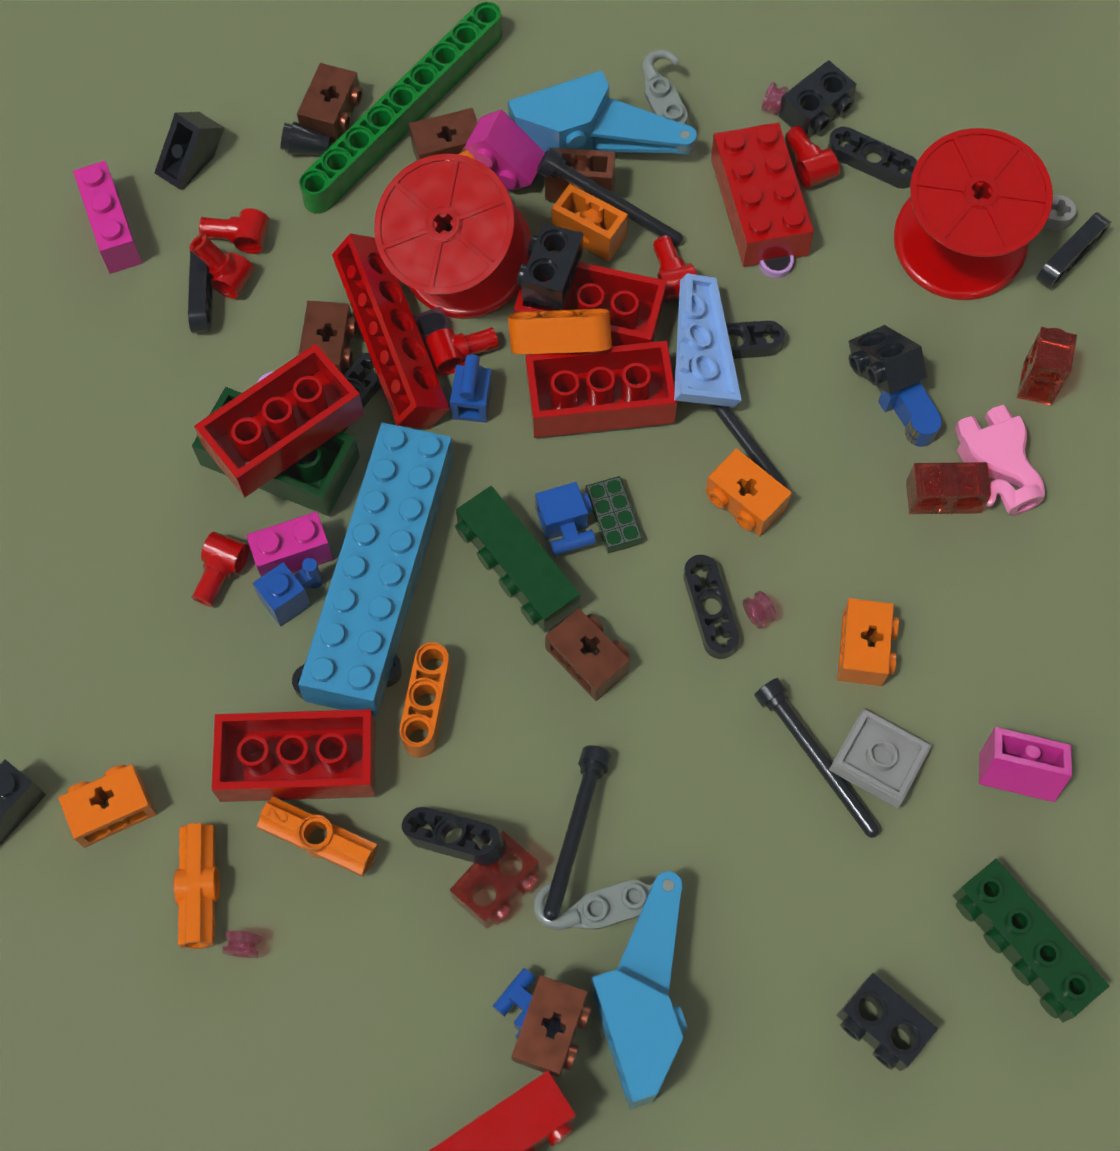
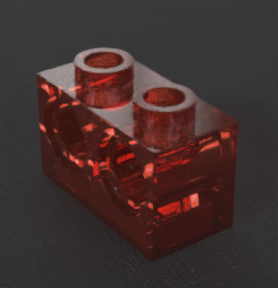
[1017,327,1077,406]
[906,462,991,514]
[450,831,540,929]

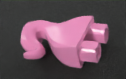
[955,404,1045,515]

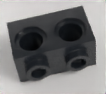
[778,60,857,138]
[517,223,583,310]
[848,325,927,394]
[836,973,938,1071]

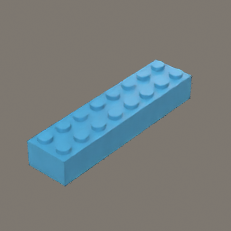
[298,422,453,718]

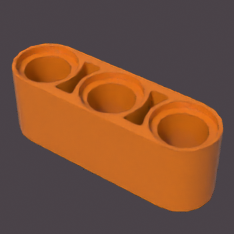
[508,309,612,354]
[400,642,451,758]

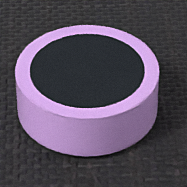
[759,255,794,278]

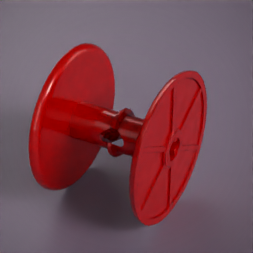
[893,128,1053,300]
[374,154,532,319]

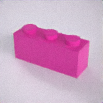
[73,161,142,274]

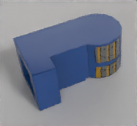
[878,381,942,447]

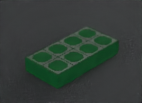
[585,476,643,553]

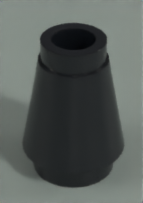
[280,121,331,155]

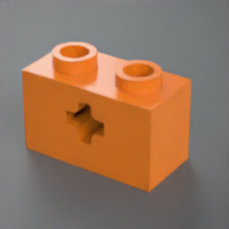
[551,184,628,262]
[705,448,792,537]
[837,598,899,686]
[58,764,157,848]

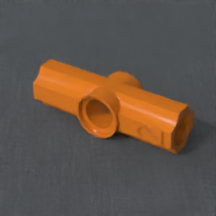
[257,796,378,877]
[173,823,220,949]

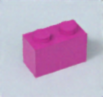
[464,109,545,191]
[246,511,333,577]
[979,727,1072,802]

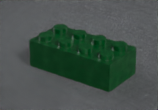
[192,386,360,516]

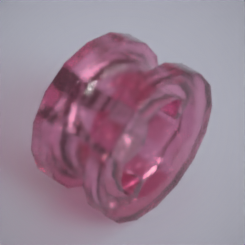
[761,82,788,116]
[742,591,777,628]
[222,931,262,958]

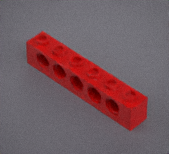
[332,233,450,429]

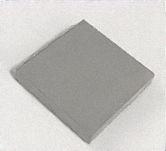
[829,708,932,809]

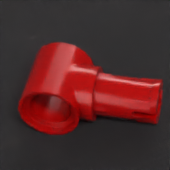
[785,126,840,189]
[199,208,270,254]
[189,234,254,299]
[653,236,697,302]
[425,327,498,375]
[192,531,250,607]

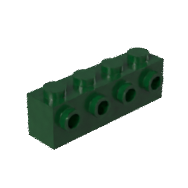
[455,485,580,633]
[952,859,1110,1023]

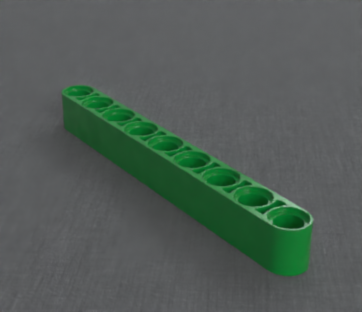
[299,1,502,214]

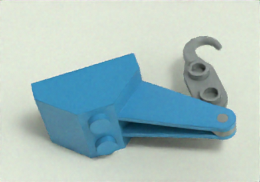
[508,49,697,155]
[533,871,687,1110]

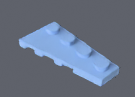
[674,273,742,407]

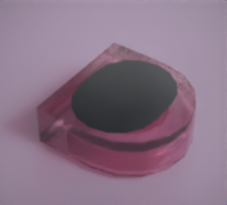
[413,306,449,345]

